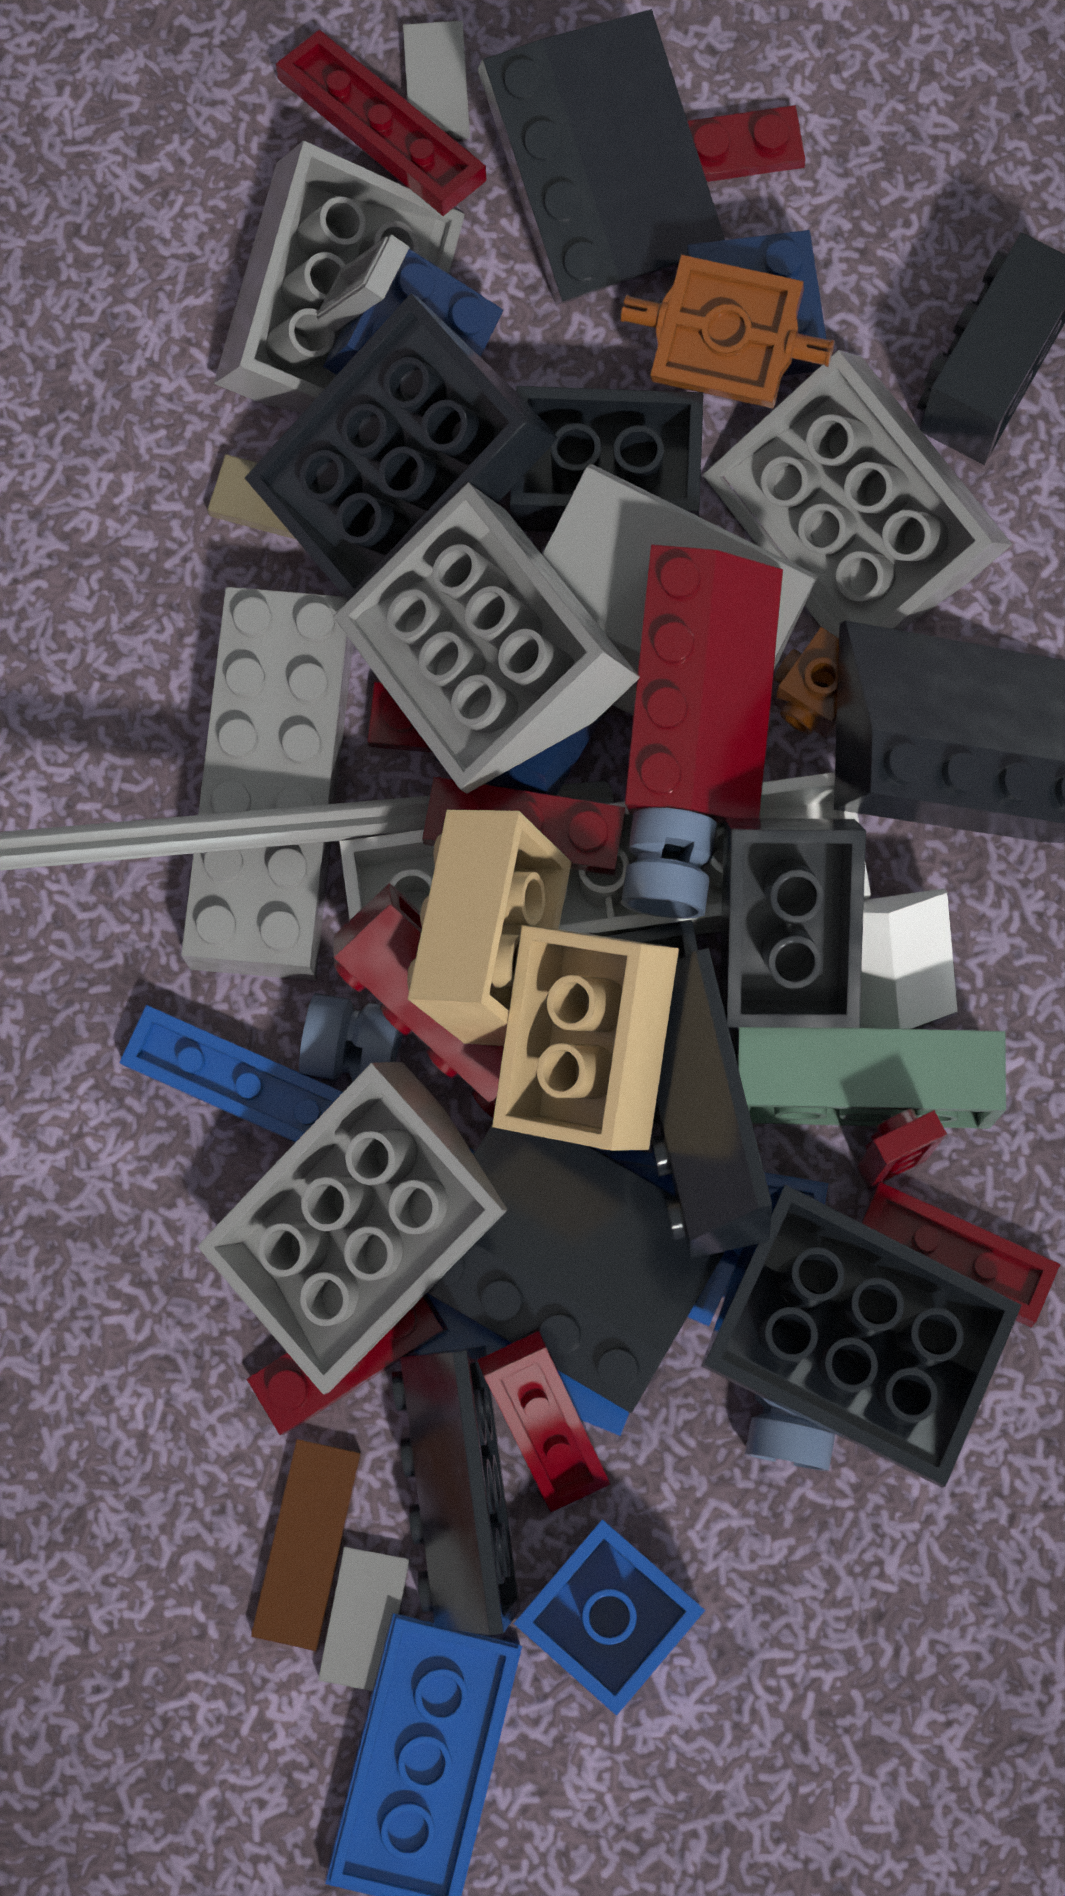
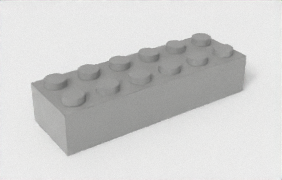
[181,587,353,981]

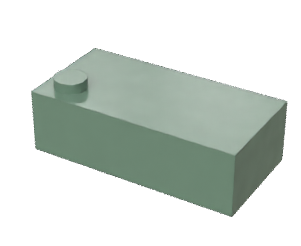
[733,1027,1006,1129]

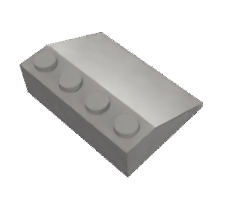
[214,141,465,413]
[703,350,1013,638]
[542,464,818,716]
[333,482,640,793]
[197,1062,508,1394]

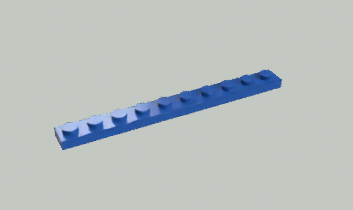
[119,1005,735,1327]

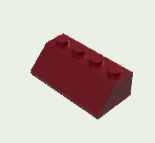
[625,544,783,823]

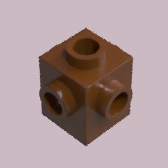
[773,627,839,739]

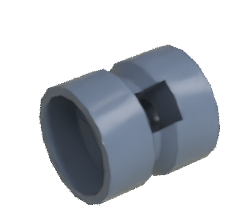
[621,807,717,919]
[299,993,403,1081]
[745,1394,835,1471]

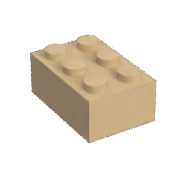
[407,810,571,1046]
[492,925,679,1151]

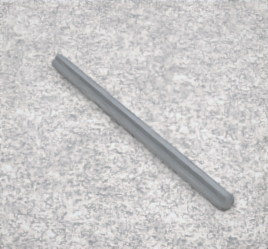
[0,781,614,871]

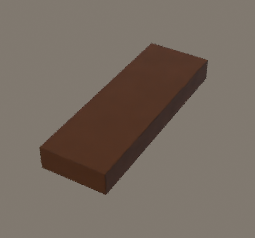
[251,1439,362,1651]

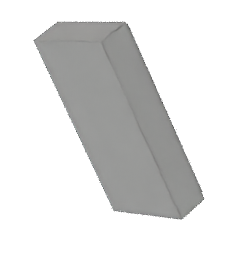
[403,21,470,139]
[317,235,410,332]
[318,1547,410,1691]

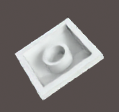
[860,888,957,1029]

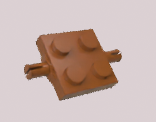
[621,255,835,409]

